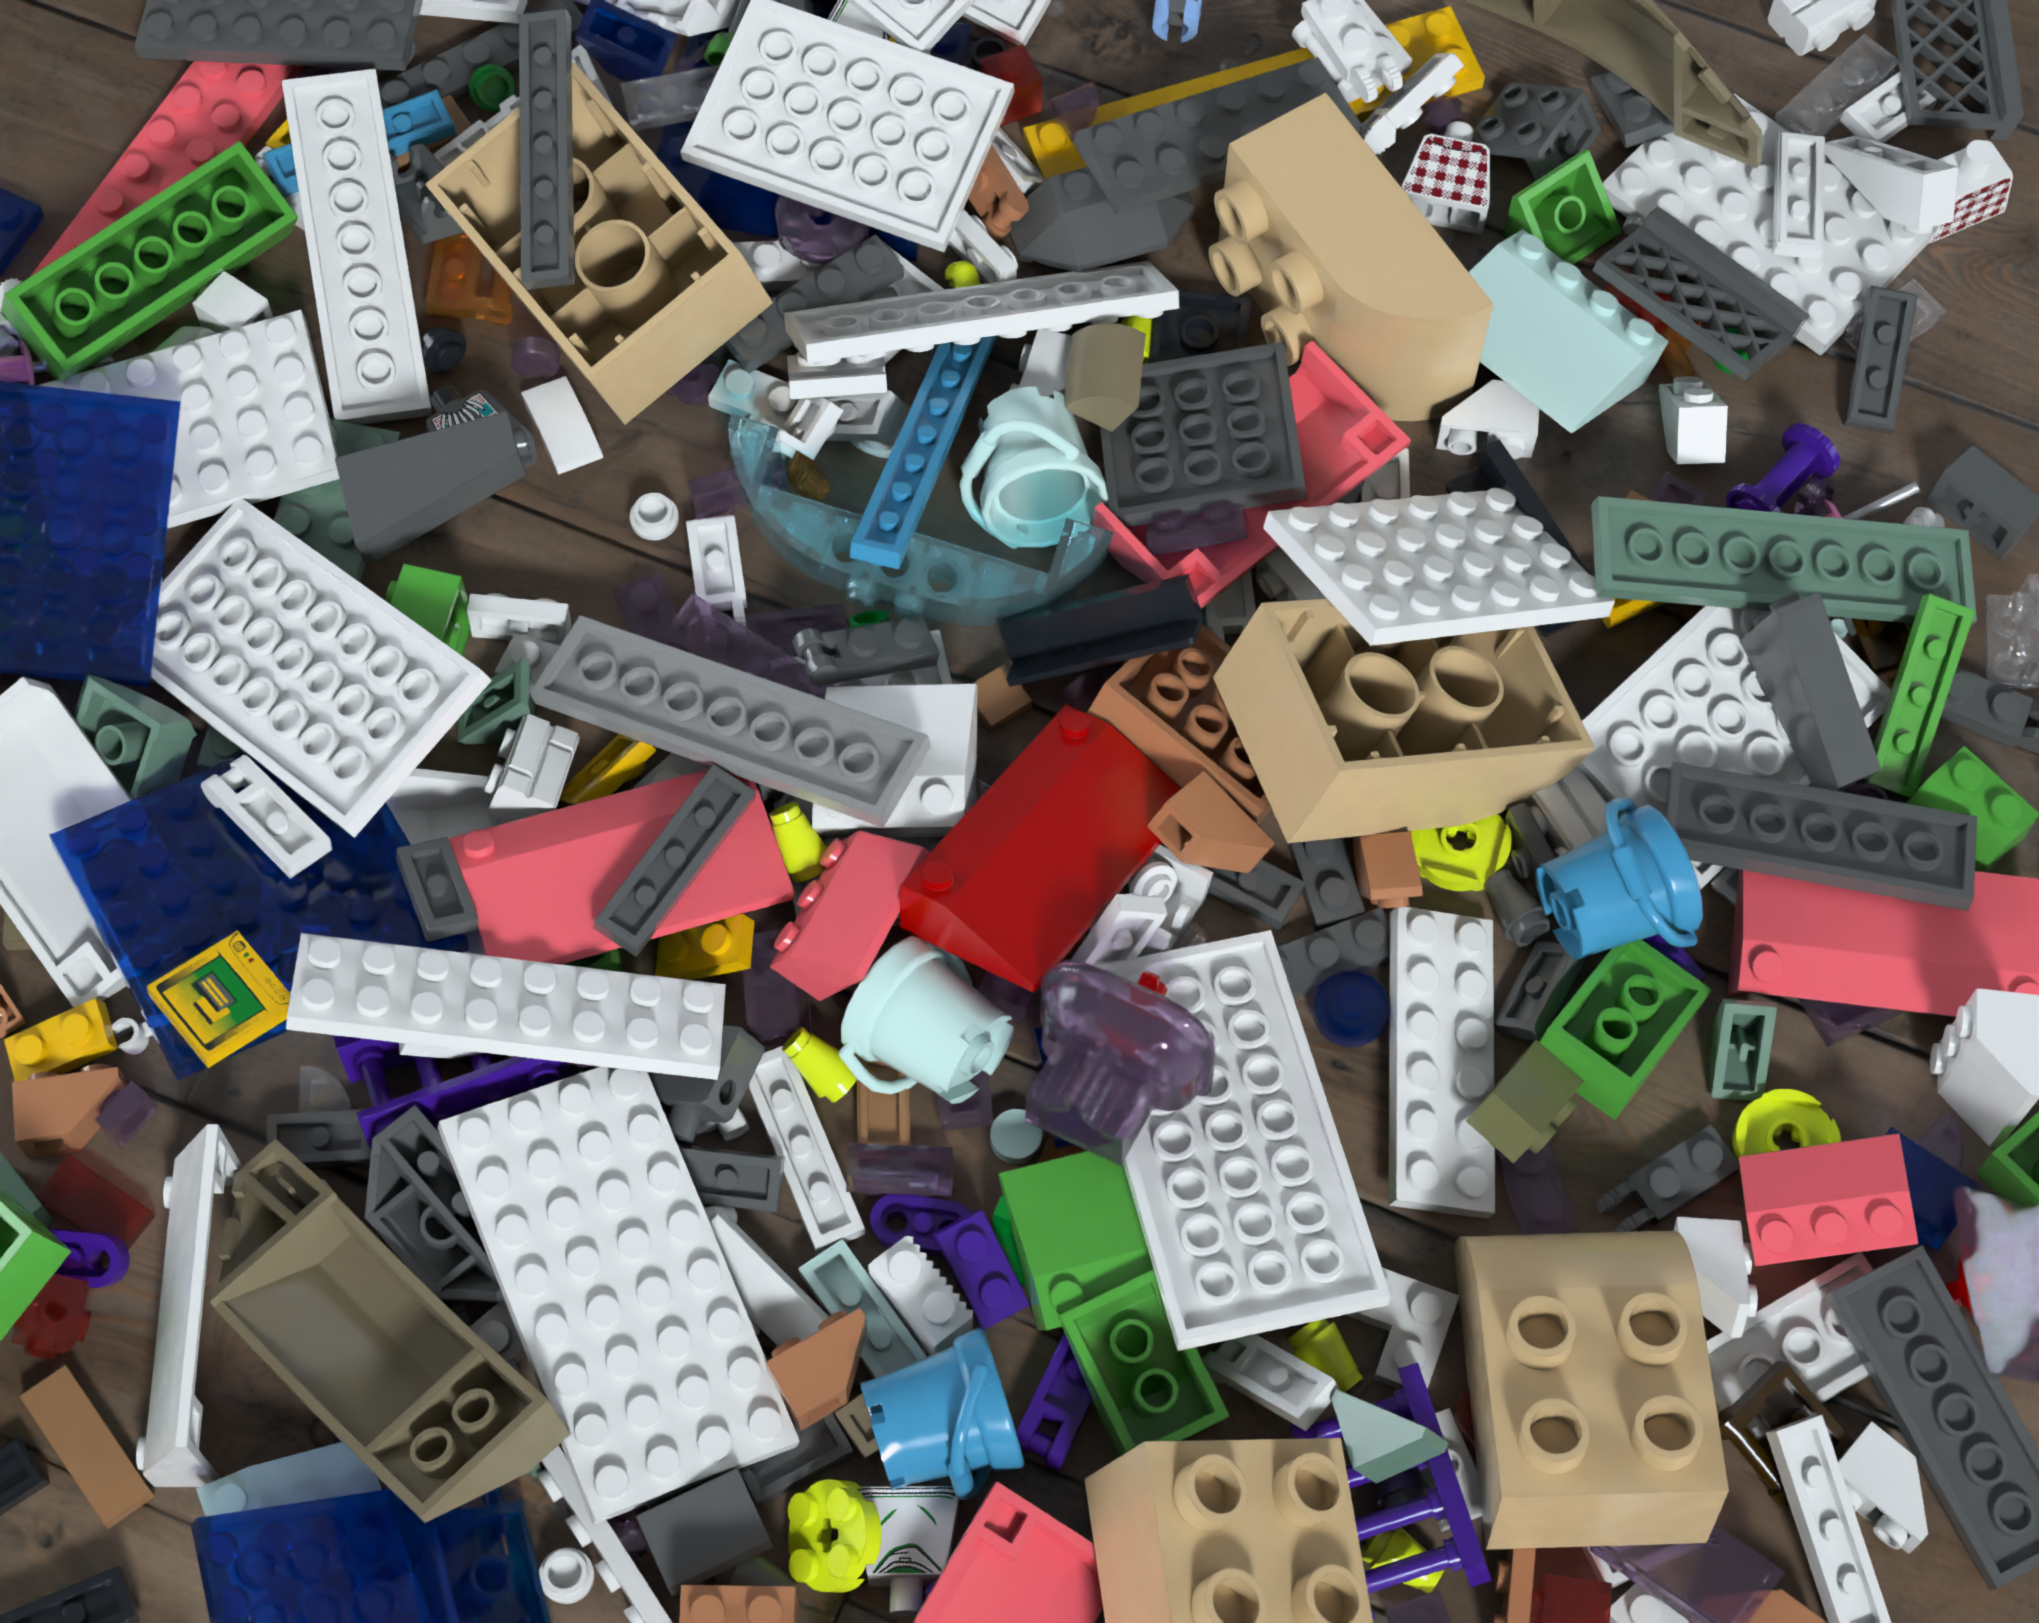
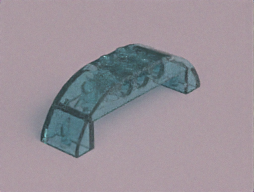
[728,414,1114,626]

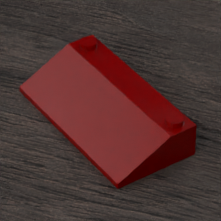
[900,704,1182,993]

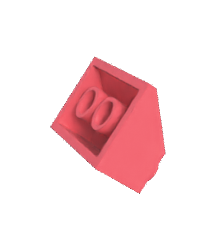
[770,830,930,1001]
[1739,1133,1918,1266]

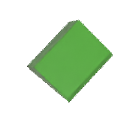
[1503,149,1622,265]

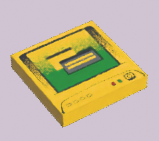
[147,931,291,1068]

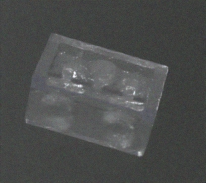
[1984,573,2039,690]

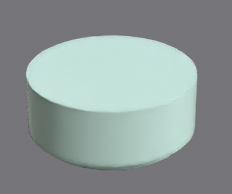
[990,1109,1043,1164]

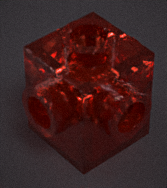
[11,1274,91,1359]

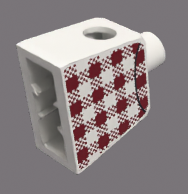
[1401,121,1490,235]
[1929,140,2013,243]

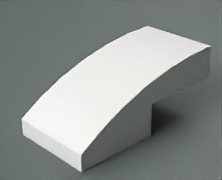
[521,376,603,475]

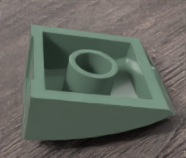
[73,674,197,812]

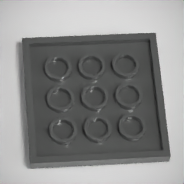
[1100,342,1307,528]

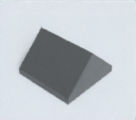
[636,1468,773,1596]

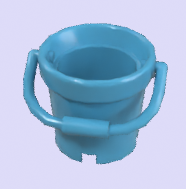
[1535,798,1703,960]
[860,1328,1024,1500]

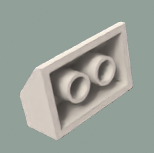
[1930,988,2039,1148]

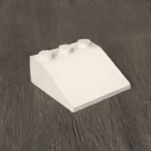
[812,684,978,838]

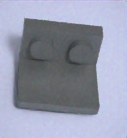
[1472,82,1601,181]

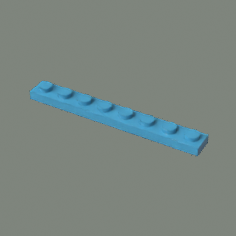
[850,336,996,569]

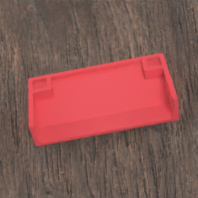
[1091,340,1411,609]
[448,768,795,964]
[1727,869,2039,1017]
[913,1481,1103,1623]

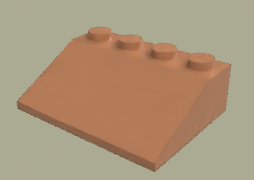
[1087,624,1272,824]

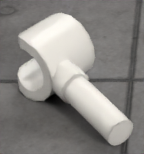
[112,1015,172,1055]
[696,1108,749,1141]

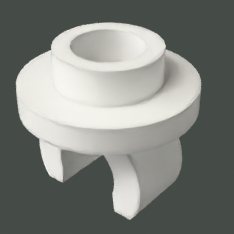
[1128,856,1177,903]

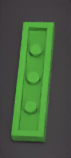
[1862,594,1975,800]

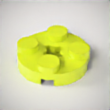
[1410,814,1512,891]
[1732,1089,1841,1174]
[787,1479,882,1593]

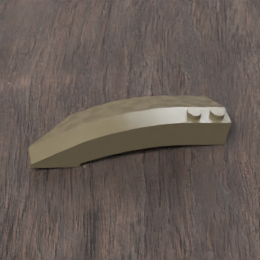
[1465,0,1762,168]
[209,1139,571,1523]

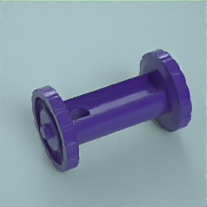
[1726,423,1840,513]

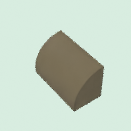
[1064,323,1146,432]

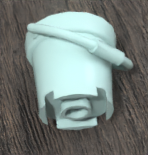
[959,386,1108,549]
[839,936,1014,1104]

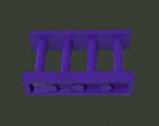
[333,1035,572,1151]
[1290,1362,1492,1619]

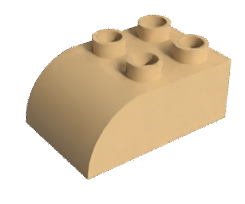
[425,62,773,425]
[1209,93,1494,421]
[1213,599,1595,843]
[1453,1231,1729,1550]
[1085,1438,1373,1623]

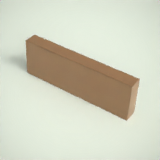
[19,1365,155,1529]

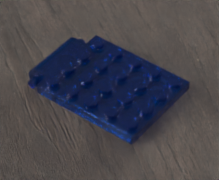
[191,1486,551,1623]

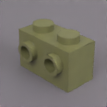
[1466,1040,1584,1163]

